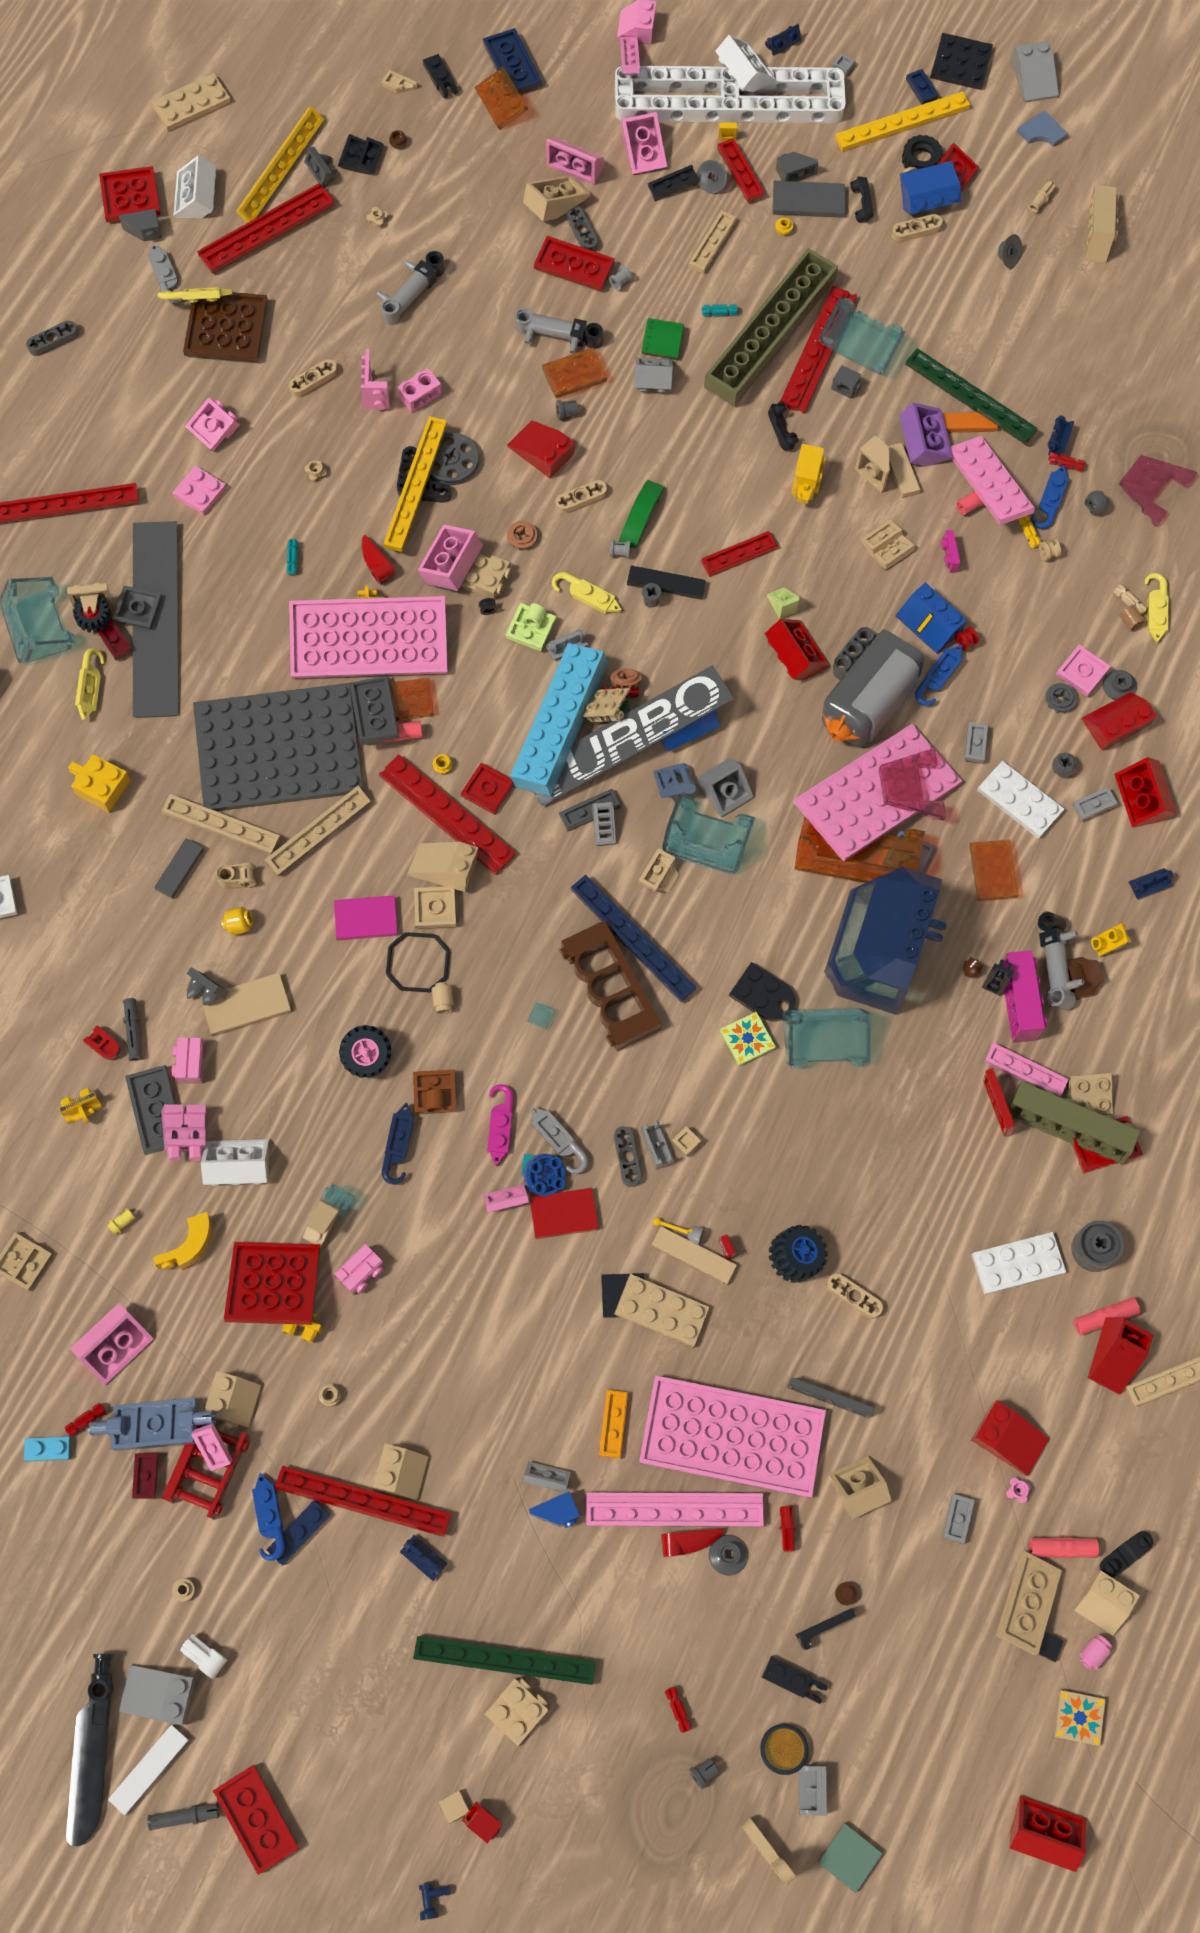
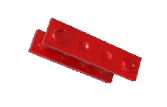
[161,1424,250,1520]

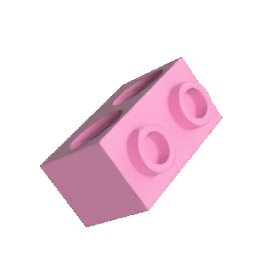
[397,368,442,413]

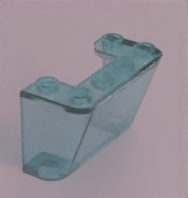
[818,298,905,375]

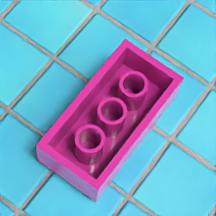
[1003,950,1047,1043]

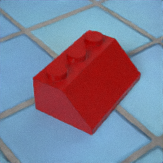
[764,619,830,680]
[1081,692,1157,751]
[1114,757,1177,827]
[1009,1795,1086,1872]

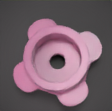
[1006,1477,1031,1503]

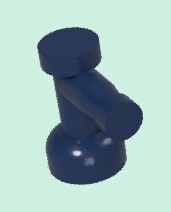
[418,1883,450,1921]

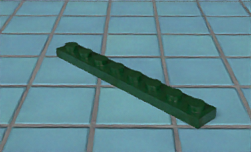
[905,348,1037,444]
[413,1636,596,1685]

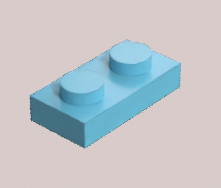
[24,1437,71,1462]

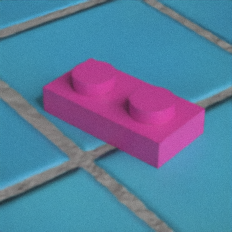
[941,530,960,573]

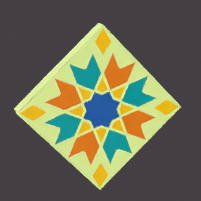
[720,1012,775,1066]

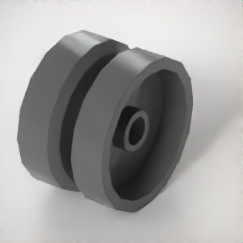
[1071,1221,1124,1272]

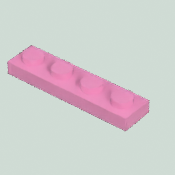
[620,37,640,75]
[984,1043,1069,1097]

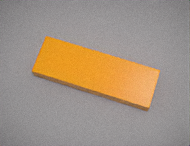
[599,1390,628,1459]

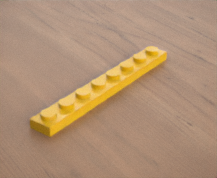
[835,91,970,152]
[236,106,324,223]
[383,416,447,552]

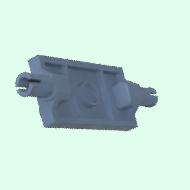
[88,1398,216,1451]

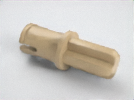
[1028,181,1056,213]

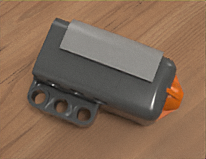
[822,627,924,747]

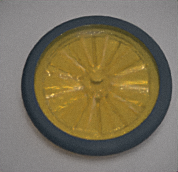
[760,1724,809,1775]

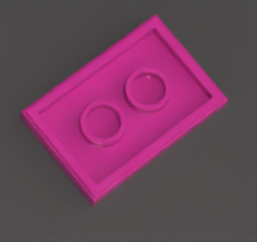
[334,895,398,940]

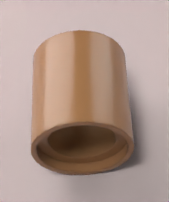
[1119,605,1145,631]

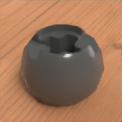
[1085,490,1109,515]
[1052,752,1077,778]

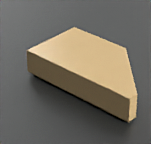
[381,70,418,94]

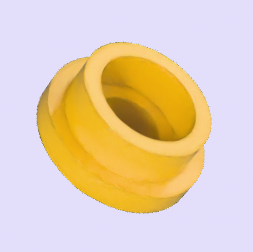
[775,218,793,236]
[432,754,452,774]

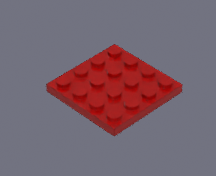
[224,1242,320,1325]

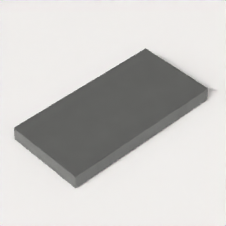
[773,181,845,217]
[350,676,399,746]
[125,1065,176,1155]

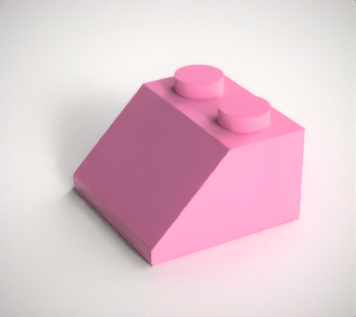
[617,0,656,44]

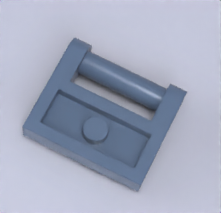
[653,763,696,798]

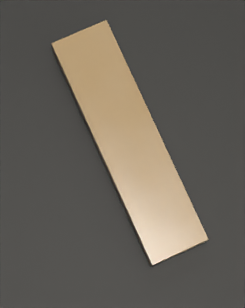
[688,210,737,274]
[651,1226,737,1285]
[1125,1357,1200,1407]

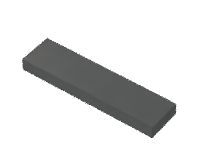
[787,1377,874,1418]

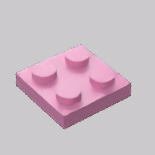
[172,466,227,515]
[1056,644,1111,696]

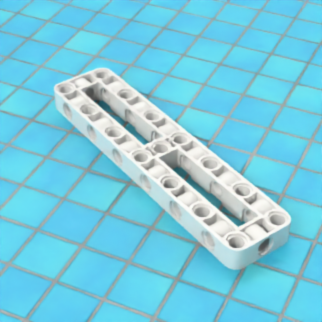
[615,66,846,123]

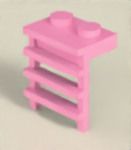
[361,349,390,410]

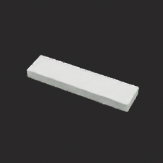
[108,1725,189,1816]

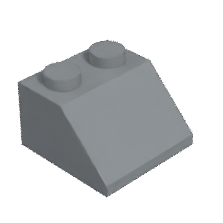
[634,358,673,392]
[697,758,754,817]

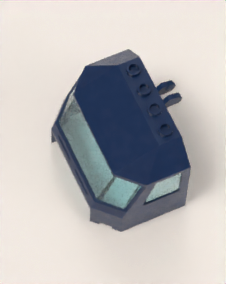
[824,866,947,1015]

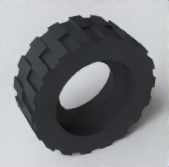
[902,135,943,169]

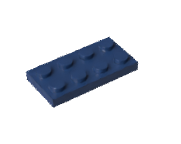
[483,28,542,96]

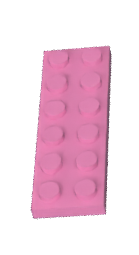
[950,436,1034,525]

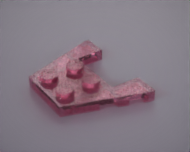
[1119,455,1197,527]
[879,749,946,820]

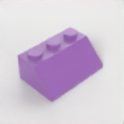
[899,403,953,466]

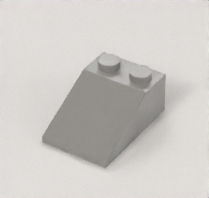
[1011,41,1059,103]
[119,1665,197,1725]

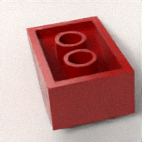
[507,420,574,478]
[971,1400,1049,1476]

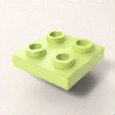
[506,603,556,652]

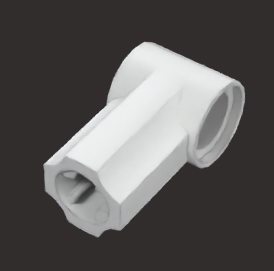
[180,1634,228,1679]

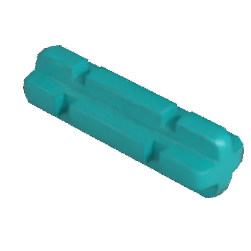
[702,304,738,316]
[286,539,298,575]

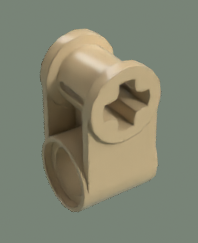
[216,863,256,889]

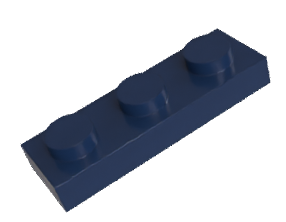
[266,1500,330,1566]

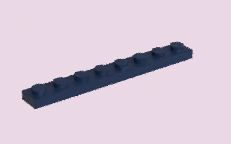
[571,874,696,1003]

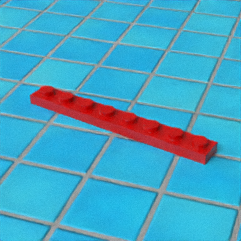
[0,483,139,523]
[275,1466,451,1537]

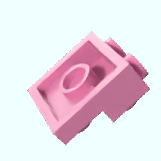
[185,398,240,452]

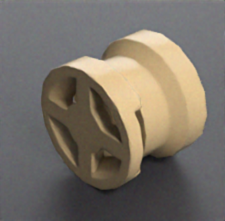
[1039,538,1061,561]

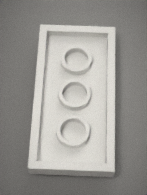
[977,761,1064,839]
[971,1232,1066,1295]

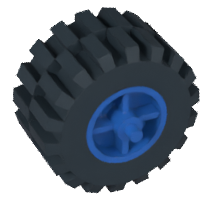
[769,1225,828,1283]

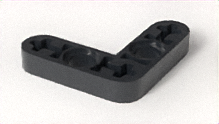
[397,446,451,503]

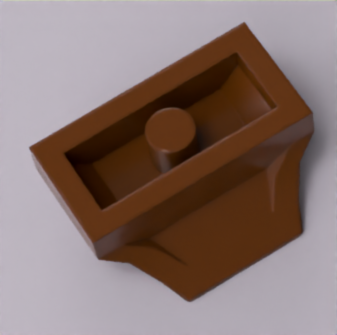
[1067,957,1104,1000]

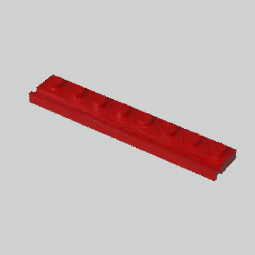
[197,183,335,274]
[780,286,857,414]
[379,754,516,875]

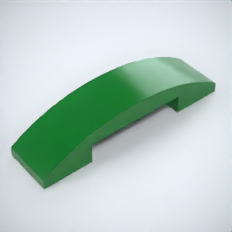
[619,480,665,549]

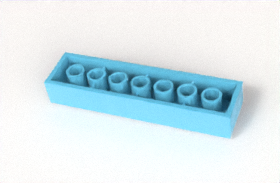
[510,643,608,796]

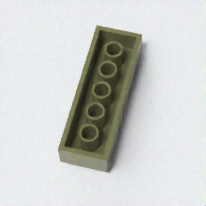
[1008,1081,1140,1165]

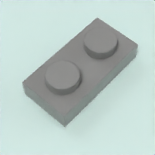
[964,722,988,763]
[1072,787,1118,821]
[523,1461,571,1493]
[942,1494,975,1544]

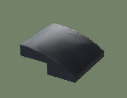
[338,134,384,174]

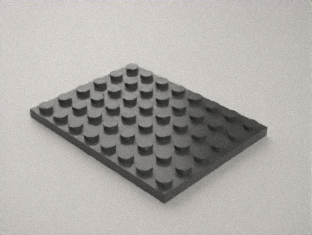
[193,683,363,811]

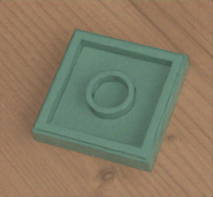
[817,1823,882,1893]

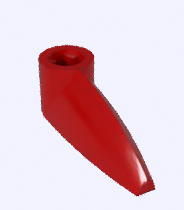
[362,535,395,584]
[661,1528,724,1557]

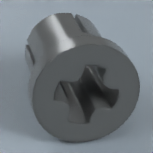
[556,400,578,419]
[642,583,661,608]
[689,1758,719,1790]

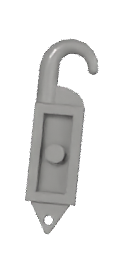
[148,244,183,303]
[531,1106,588,1174]

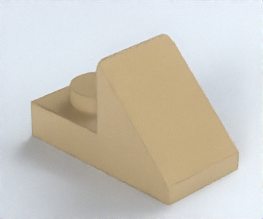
[302,1200,340,1248]

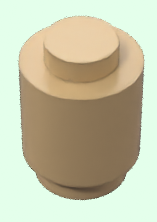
[432,982,454,1014]

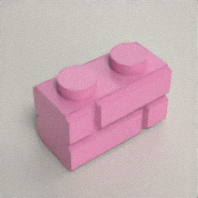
[172,1038,205,1083]
[334,1244,384,1295]

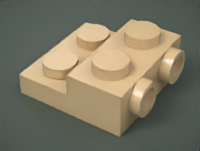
[460,554,512,599]
[485,1678,548,1746]

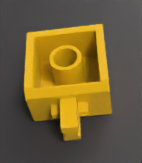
[791,444,826,504]
[68,754,131,813]

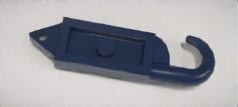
[381,1103,414,1185]

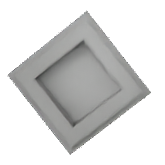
[831,53,856,77]

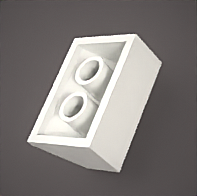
[715,35,776,93]
[173,155,216,218]
[201,1139,269,1186]

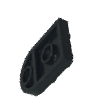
[729,962,795,1022]

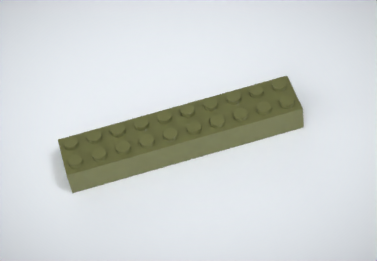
[704,248,838,406]

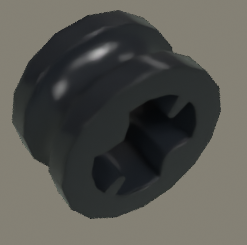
[478,598,497,615]

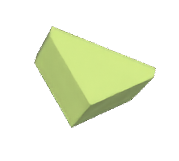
[767,587,800,619]

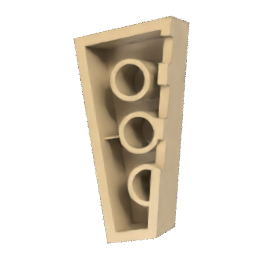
[1084,184,1119,263]

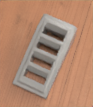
[591,802,616,845]

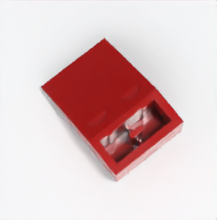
[1088,1317,1154,1394]

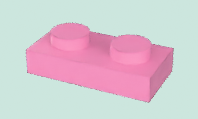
[483,1185,529,1212]
[191,1424,232,1471]

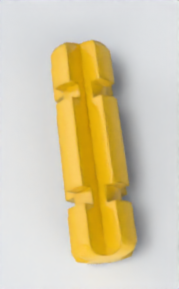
[1018,515,1041,549]

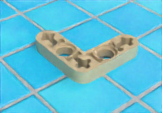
[741,1817,796,1885]

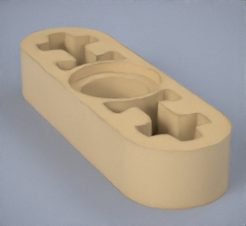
[891,214,942,242]
[289,359,337,397]
[556,480,607,514]
[826,1274,883,1319]

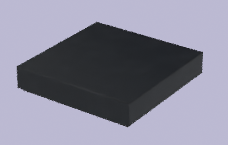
[601,1273,644,1318]

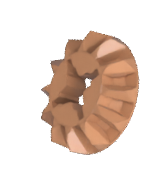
[507,521,537,550]
[610,668,642,689]

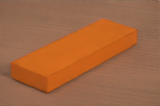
[942,412,998,432]

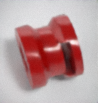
[955,627,979,651]

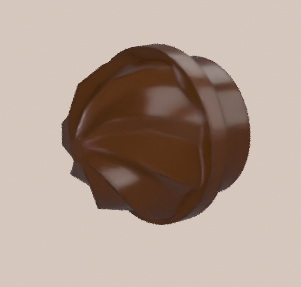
[963,957,984,977]

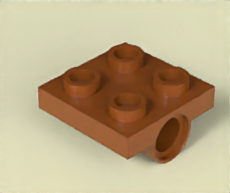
[413,1070,457,1114]

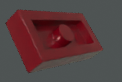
[97,619,133,661]
[132,1453,158,1499]

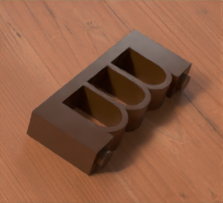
[559,920,661,1051]

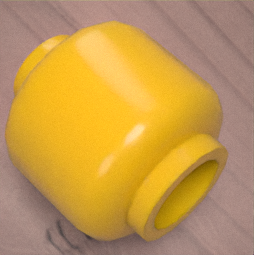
[221,907,253,935]

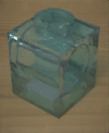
[321,1183,356,1218]

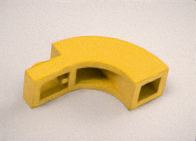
[153,1212,212,1270]

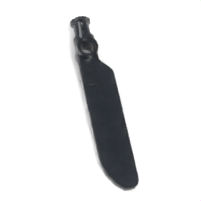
[66,1654,114,1846]

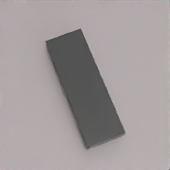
[559,789,621,831]
[154,838,204,899]

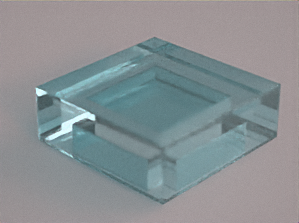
[527,1002,555,1029]

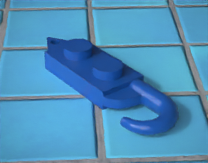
[1031,465,1069,529]
[915,645,963,706]
[252,1473,285,1561]

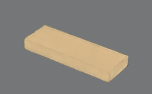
[888,443,920,497]

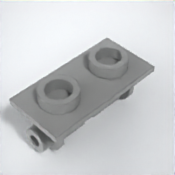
[545,629,588,660]

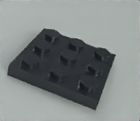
[930,33,993,90]

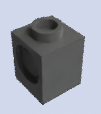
[831,365,862,399]

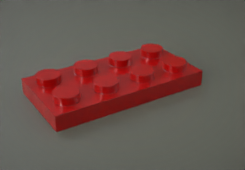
[534,236,615,291]
[213,1765,299,1875]

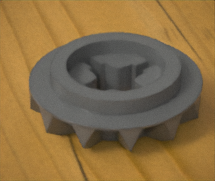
[1045,683,1077,713]

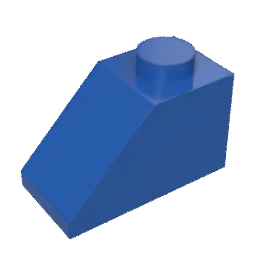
[529,1491,580,1528]

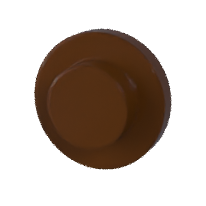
[389,130,407,148]
[835,1582,858,1606]

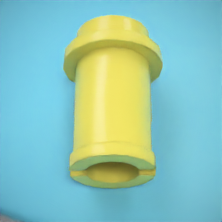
[107,1208,135,1235]

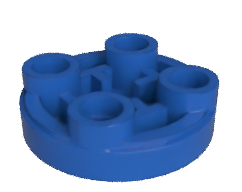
[524,1154,566,1196]

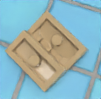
[861,520,915,570]
[0,1232,51,1291]

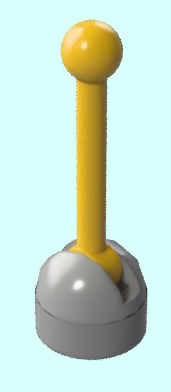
[653,1217,704,1245]

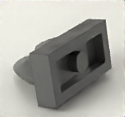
[304,147,338,187]
[186,967,229,1005]

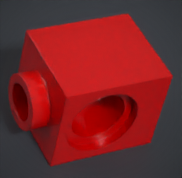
[462,1801,502,1844]

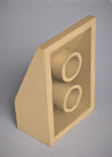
[523,175,591,221]
[407,842,478,892]

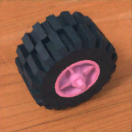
[339,1025,392,1078]

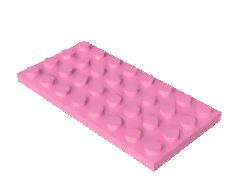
[289,596,448,679]
[793,724,962,862]
[639,1375,826,1498]

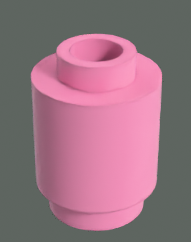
[1079,1635,1112,1670]

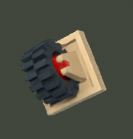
[67,583,114,633]

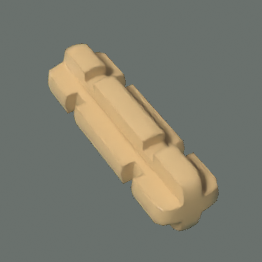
[1114,584,1147,615]

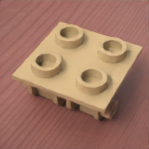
[581,688,630,723]
[1067,1073,1113,1115]

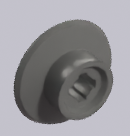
[697,160,727,193]
[998,234,1022,268]
[1103,670,1137,700]
[709,1535,748,1576]

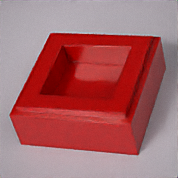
[718,1234,736,1260]

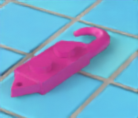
[487,1084,514,1166]

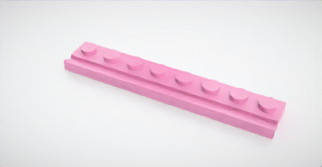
[586,1492,764,1527]

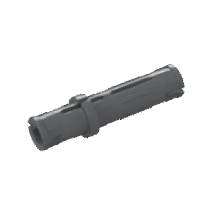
[123,998,142,1061]
[147,1803,220,1831]

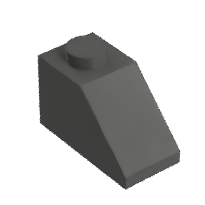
[776,152,819,181]
[119,209,162,241]

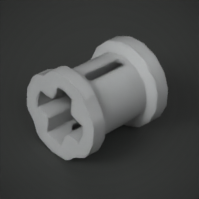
[609,266,633,291]
[610,539,630,558]

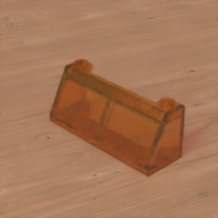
[794,817,925,883]

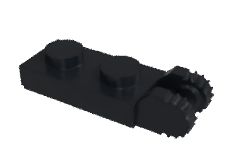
[423,54,458,98]
[761,1656,828,1704]

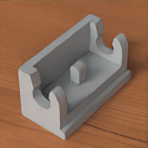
[641,1121,675,1170]
[799,1766,827,1816]

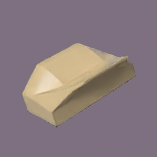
[638,848,679,893]

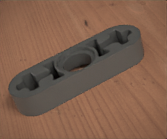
[567,206,597,251]
[26,321,78,356]
[614,1126,641,1187]

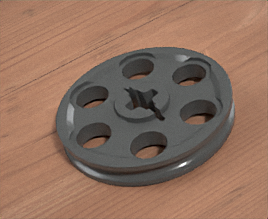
[429,432,479,485]

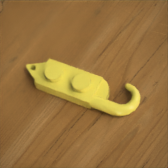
[158,287,232,302]
[552,572,621,615]
[1145,573,1168,643]
[75,648,104,720]

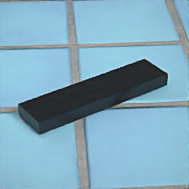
[627,565,706,600]

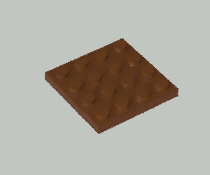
[183,292,268,362]

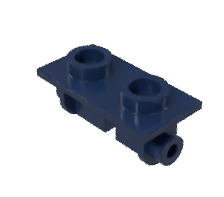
[765,24,801,56]
[1047,415,1074,455]
[1129,868,1173,899]
[400,1535,448,1581]

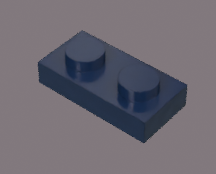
[906,69,938,105]

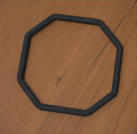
[386,932,450,992]

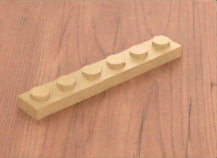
[264,786,370,875]
[162,794,281,855]

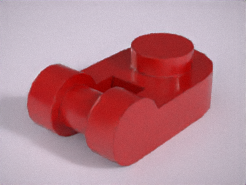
[82,1025,120,1060]

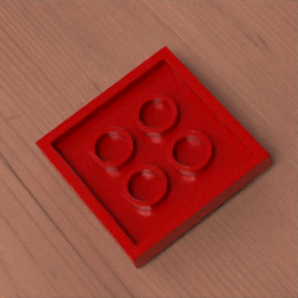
[99,166,161,223]

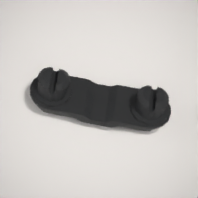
[850,176,874,222]
[768,401,799,450]
[1100,1531,1153,1578]

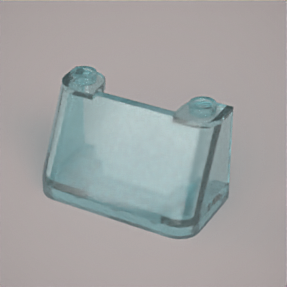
[0,577,75,663]
[662,794,755,874]
[782,1008,870,1069]

